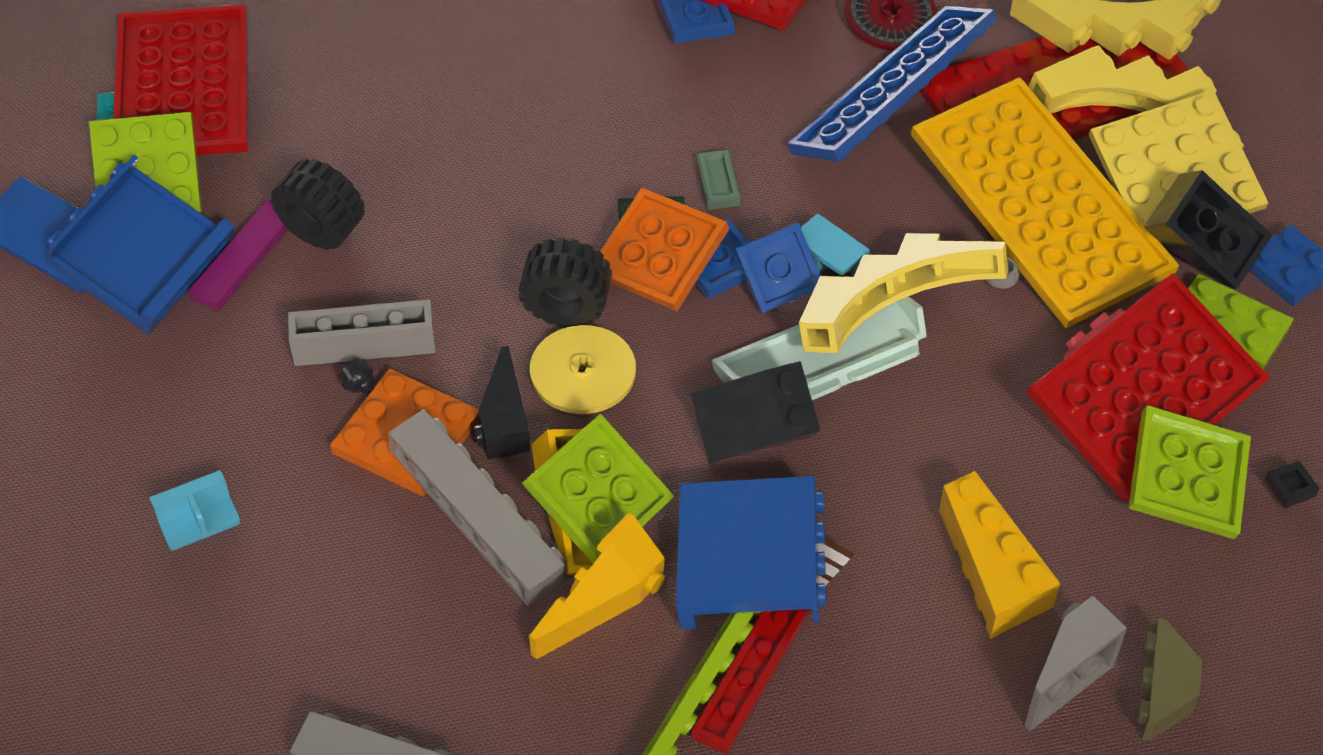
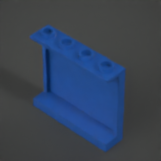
[46,155,235,335]
[676,476,827,629]

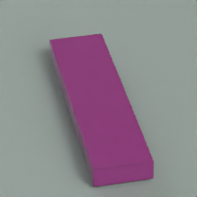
[188,200,288,312]

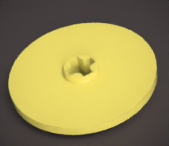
[530,325,636,414]

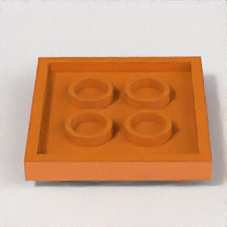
[600,188,730,311]
[330,368,480,497]

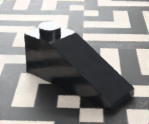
[474,346,530,460]

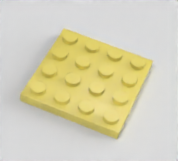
[1089,89,1268,243]

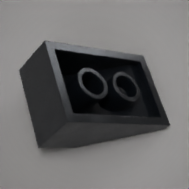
[1144,170,1272,289]
[690,361,821,464]

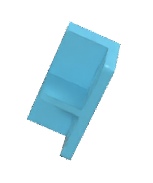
[801,213,870,276]
[149,470,240,551]

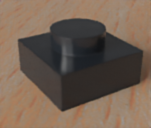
[1265,461,1320,509]

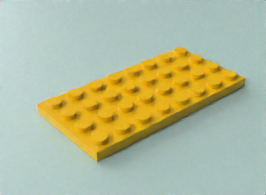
[911,77,1179,329]

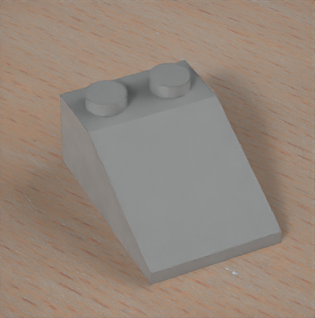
[1024,596,1127,732]

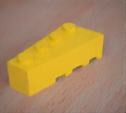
[939,471,1060,639]

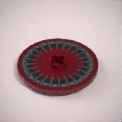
[844,0,937,51]

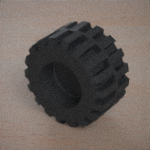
[271,159,365,250]
[518,238,612,327]

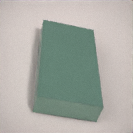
[696,150,741,210]

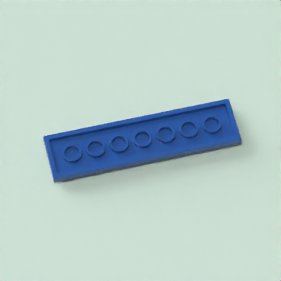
[788,6,997,162]

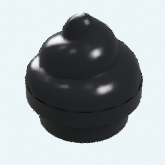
[338,357,374,394]

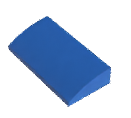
[0,176,85,294]

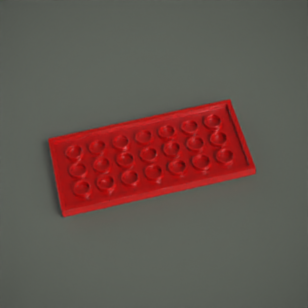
[919,36,1189,140]

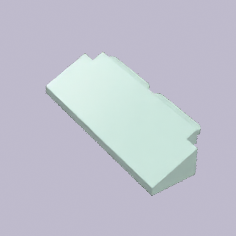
[712,296,927,400]

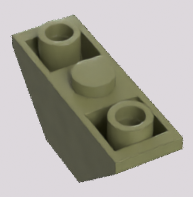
[1136,618,1203,741]

